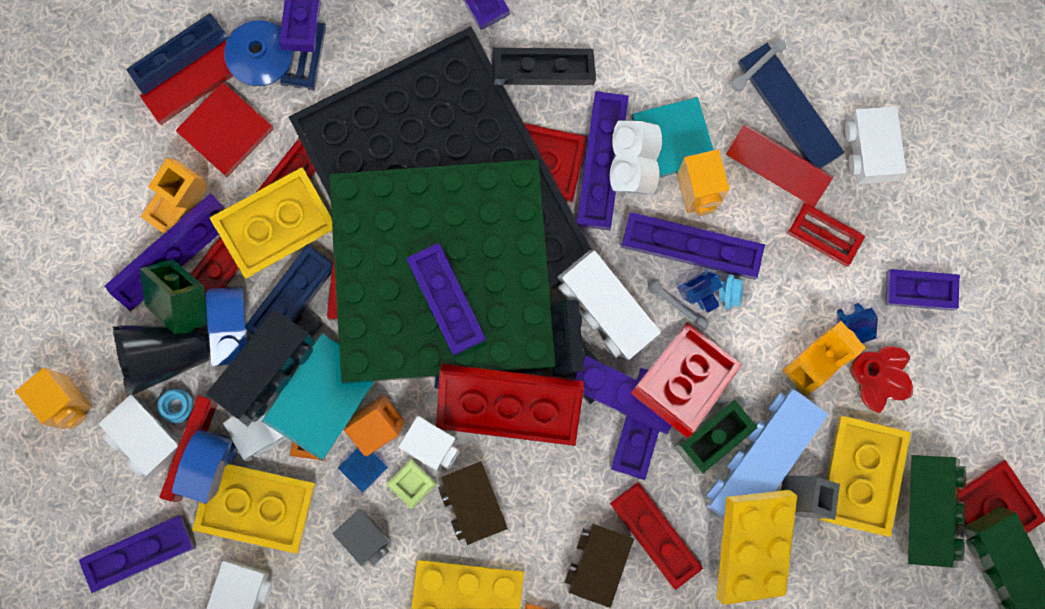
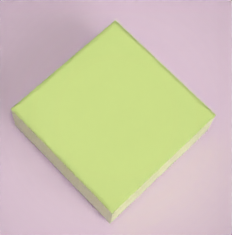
[386,459,437,509]

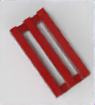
[787,203,866,267]

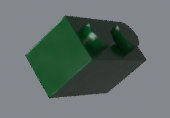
[140,259,207,334]
[673,400,758,474]

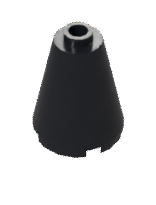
[112,325,211,396]

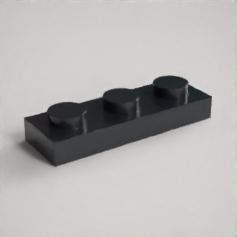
[491,47,596,85]

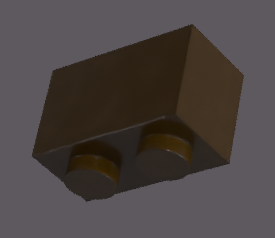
[438,461,508,545]
[564,523,635,608]

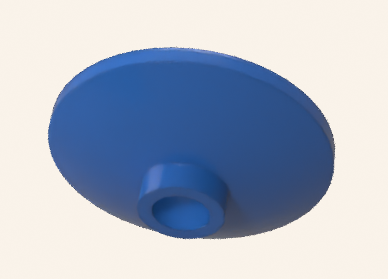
[224,20,293,86]

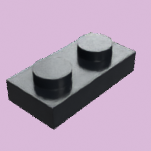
[550,300,585,376]

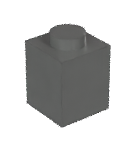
[781,475,840,520]
[332,509,391,566]

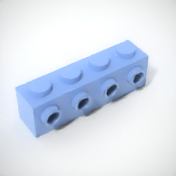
[706,389,829,519]

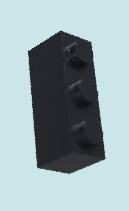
[206,309,316,427]

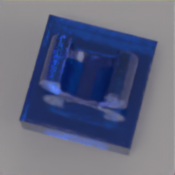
[677,271,723,313]
[837,303,878,343]

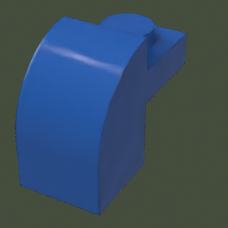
[206,286,247,366]
[172,429,238,504]

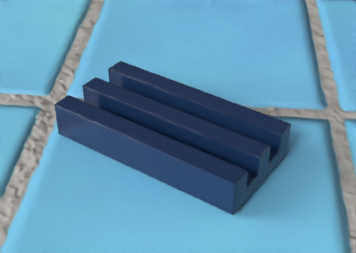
[280,23,326,91]

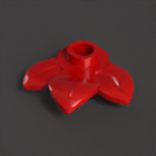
[851,346,913,413]

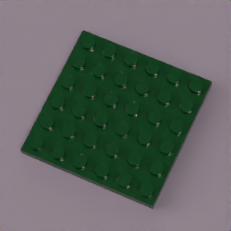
[329,159,555,384]

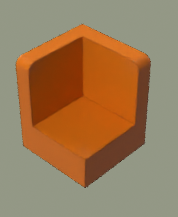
[344,394,406,456]

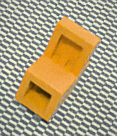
[140,158,207,234]
[782,321,866,396]

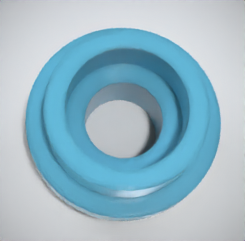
[719,275,743,310]
[157,388,194,424]

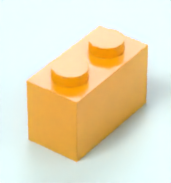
[677,149,730,216]
[15,367,93,429]

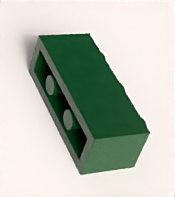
[908,455,967,568]
[963,506,1045,609]

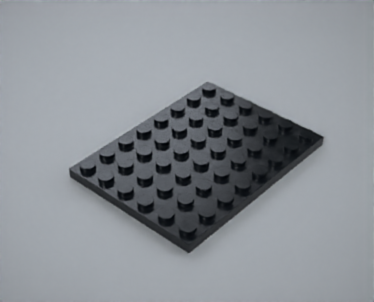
[288,26,592,290]

